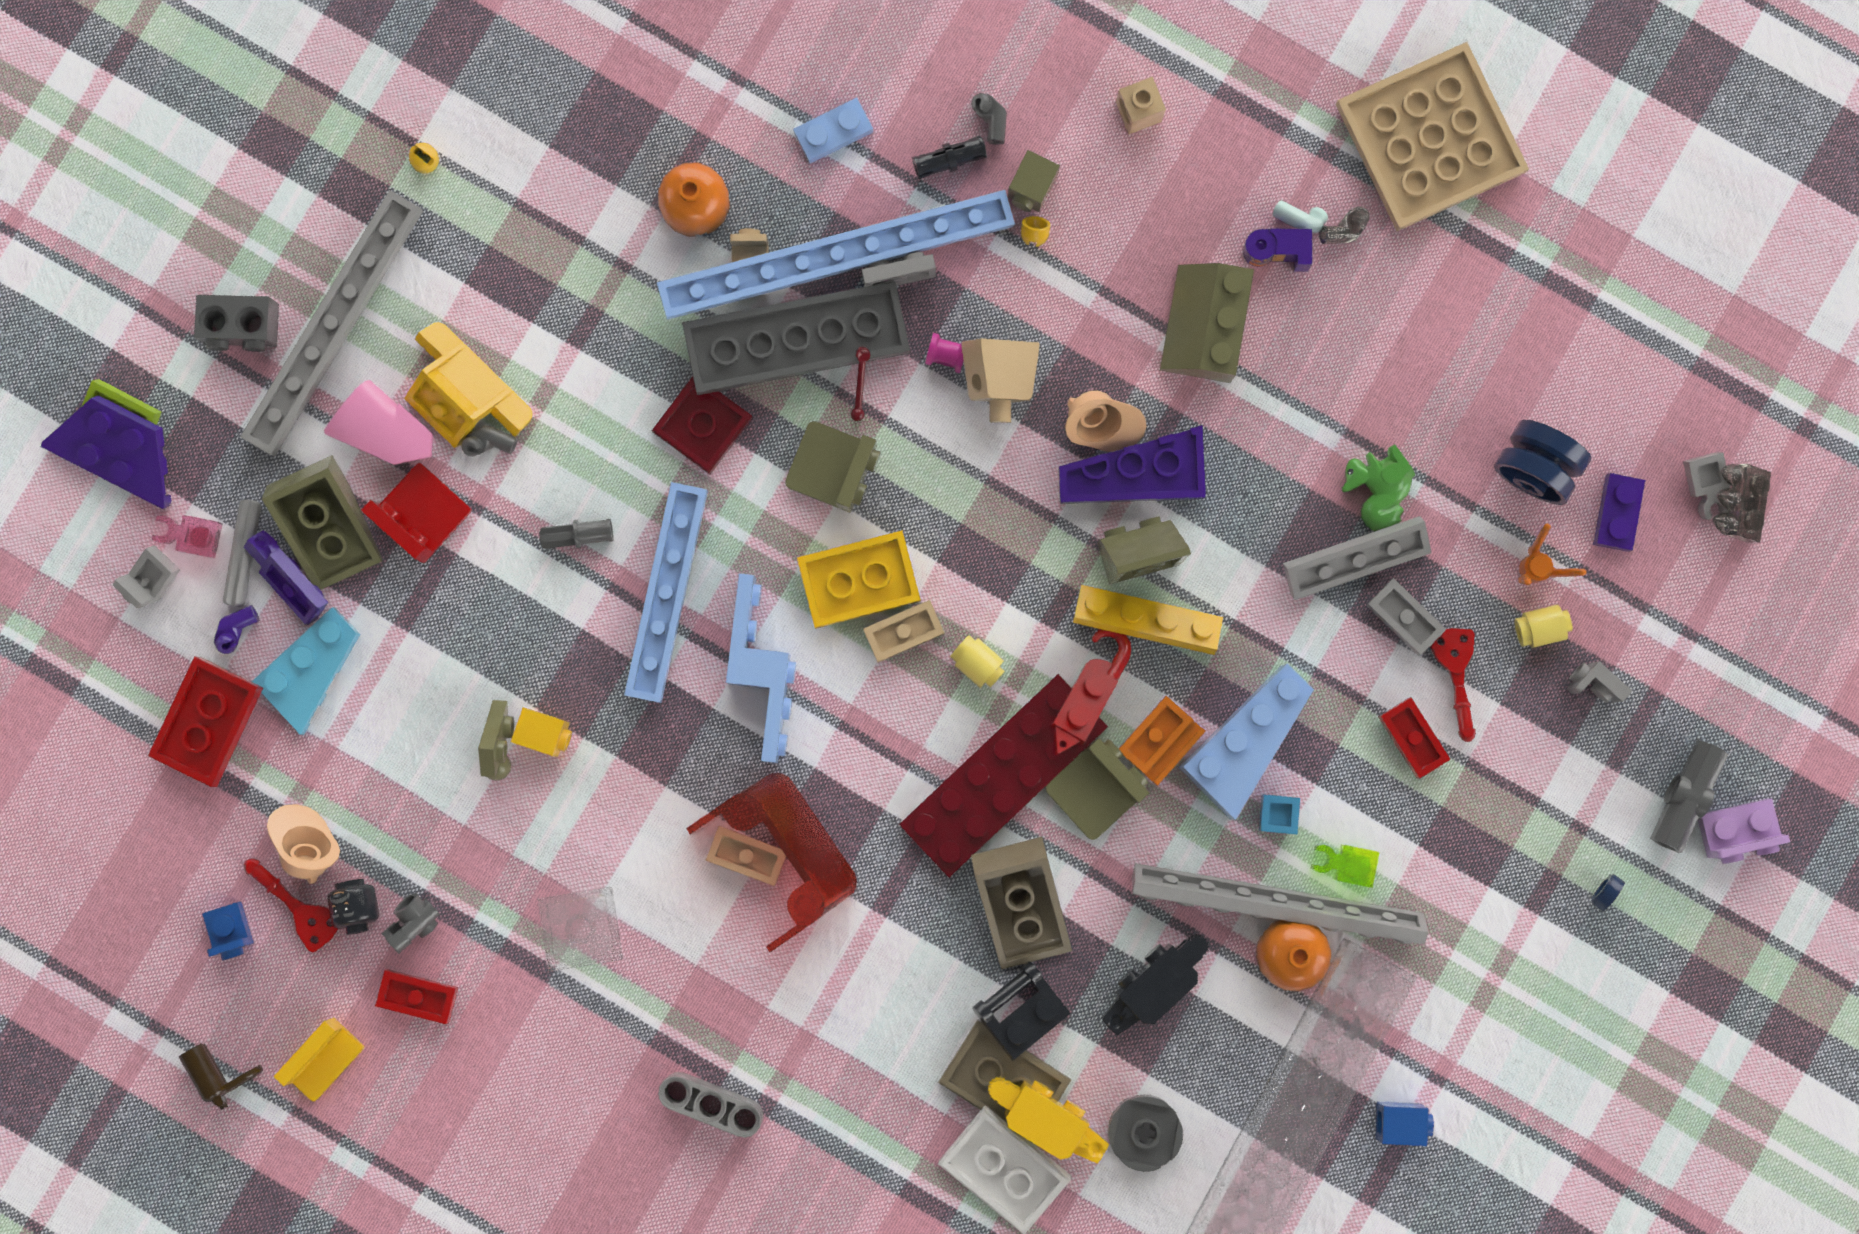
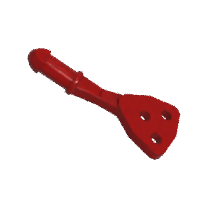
[1430,628,1476,742]
[244,858,338,952]

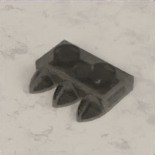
[1713,464,1771,543]

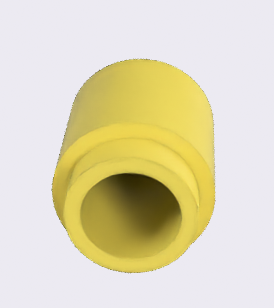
[1514,604,1573,648]
[950,635,1005,688]

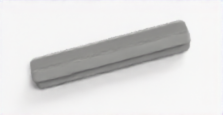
[223,499,261,607]

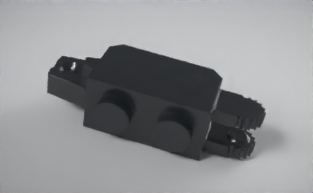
[1101,933,1210,1036]

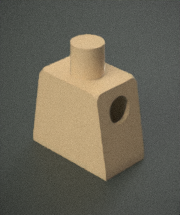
[962,338,1040,423]

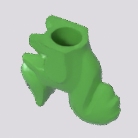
[1342,444,1415,531]

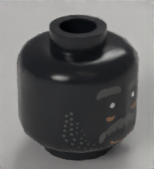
[327,879,379,935]

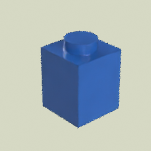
[1375,1101,1434,1146]

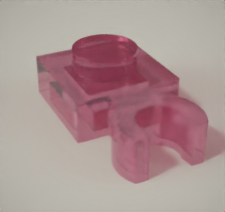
[151,515,223,559]

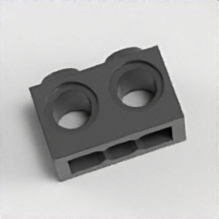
[194,295,279,352]

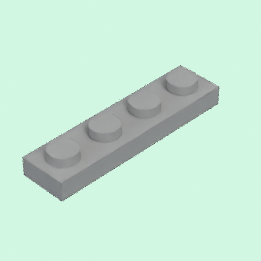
[1283,516,1432,600]

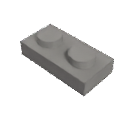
[862,252,936,287]
[1366,578,1446,656]

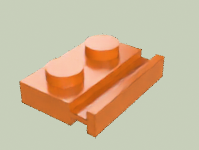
[1118,696,1206,786]

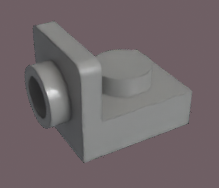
[1566,661,1632,703]

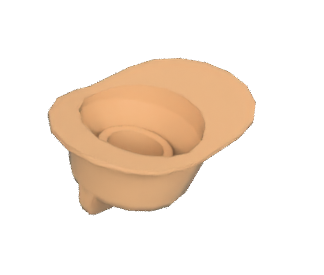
[1065,390,1147,452]
[267,804,340,884]

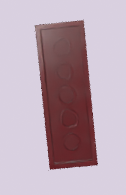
[899,674,1108,878]

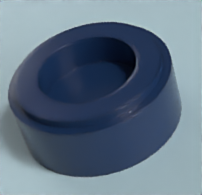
[1591,874,1625,911]

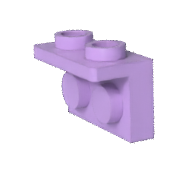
[1698,799,1790,864]

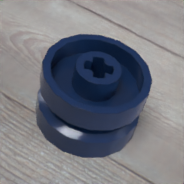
[1494,419,1592,505]

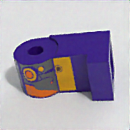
[1242,229,1312,272]

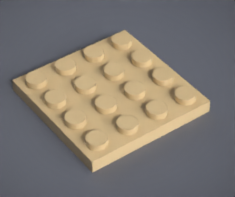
[1335,42,1529,231]

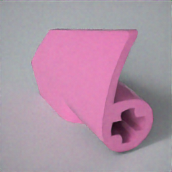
[324,380,433,465]

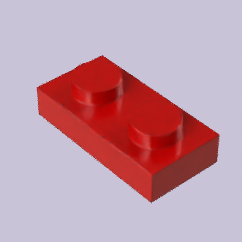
[1378,697,1451,779]
[375,969,459,1025]

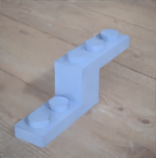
[726,573,796,763]

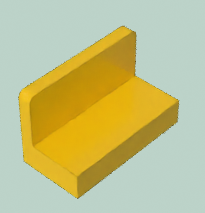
[273,1017,364,1102]

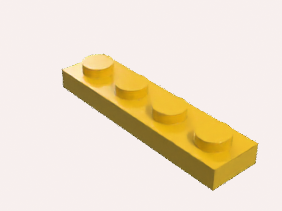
[1073,585,1223,655]

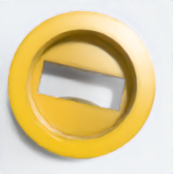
[408,142,439,174]
[1021,216,1051,247]

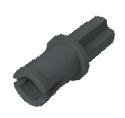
[539,519,614,549]

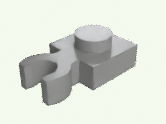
[1683,452,1731,520]

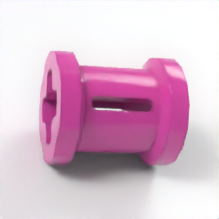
[925,333,964,373]

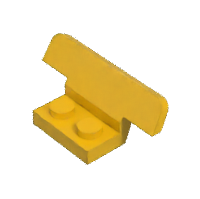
[404,322,533,448]

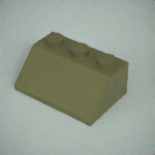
[1159,263,1254,383]

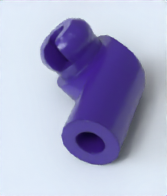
[214,605,260,654]

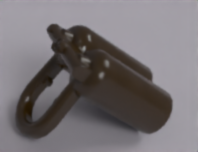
[178,1043,263,1110]

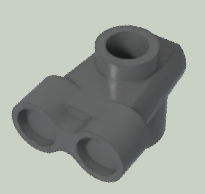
[381,893,440,954]

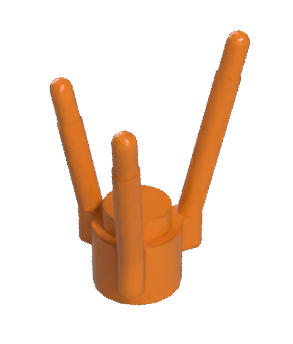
[1518,523,1586,586]

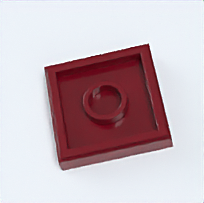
[651,376,753,475]

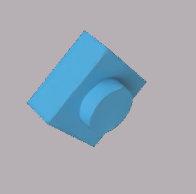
[1259,794,1300,835]

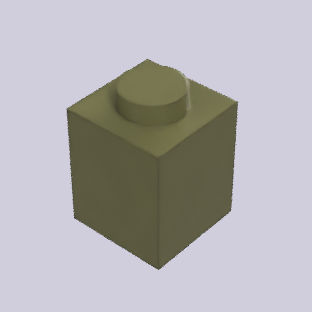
[1007,150,1060,213]

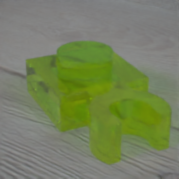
[1310,844,1380,888]

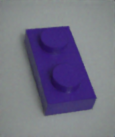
[1593,473,1646,552]

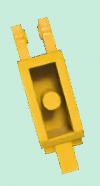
[988,1076,1109,1164]

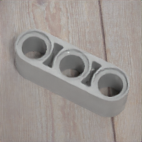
[658,1072,764,1138]

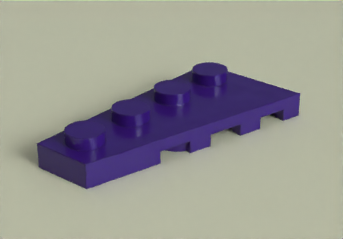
[1058,425,1206,504]

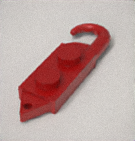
[1050,629,1132,755]

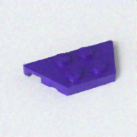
[40,395,172,509]

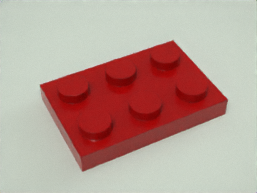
[148,656,263,787]

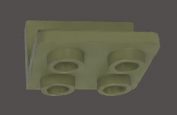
[785,421,881,513]
[1046,738,1150,840]

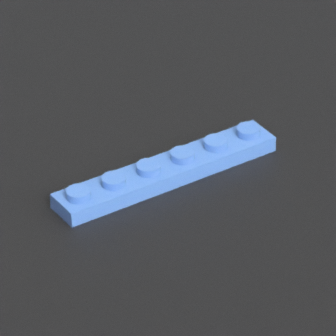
[624,482,708,703]

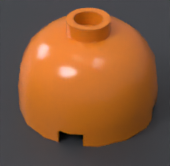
[658,162,730,237]
[1256,920,1331,991]

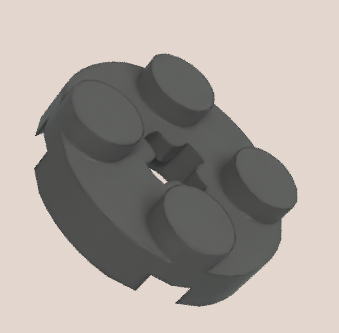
[1108,1095,1183,1172]

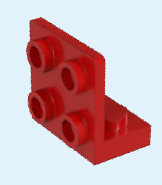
[361,463,472,564]

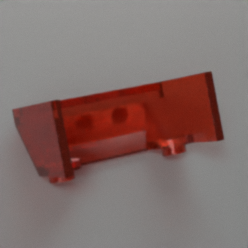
[686,773,857,952]

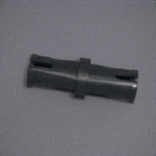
[912,135,987,180]

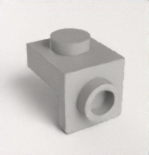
[113,545,180,608]

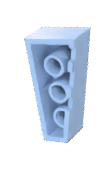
[1178,663,1314,820]

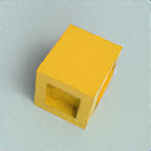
[511,707,572,757]

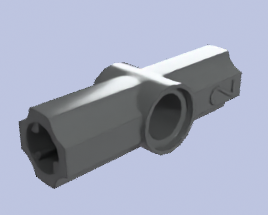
[1650,740,1729,853]

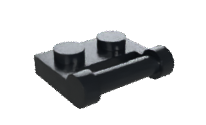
[972,961,1071,1061]

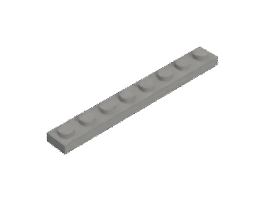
[240,190,423,457]
[1132,863,1428,945]

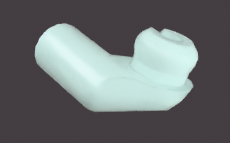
[1273,200,1328,233]

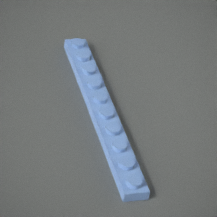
[657,190,1015,320]

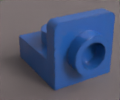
[202,901,254,961]

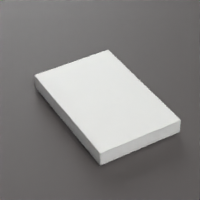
[938,1105,1071,1234]

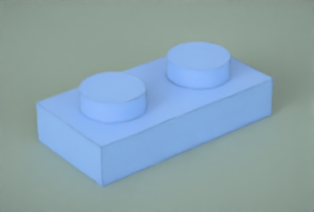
[793,97,873,164]

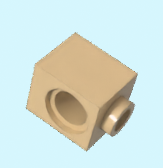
[1115,76,1166,135]

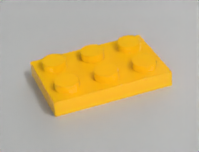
[797,530,921,629]

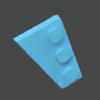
[252,607,360,735]

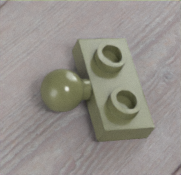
[478,700,514,781]

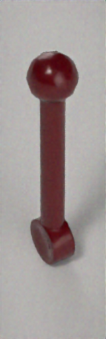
[851,347,871,422]

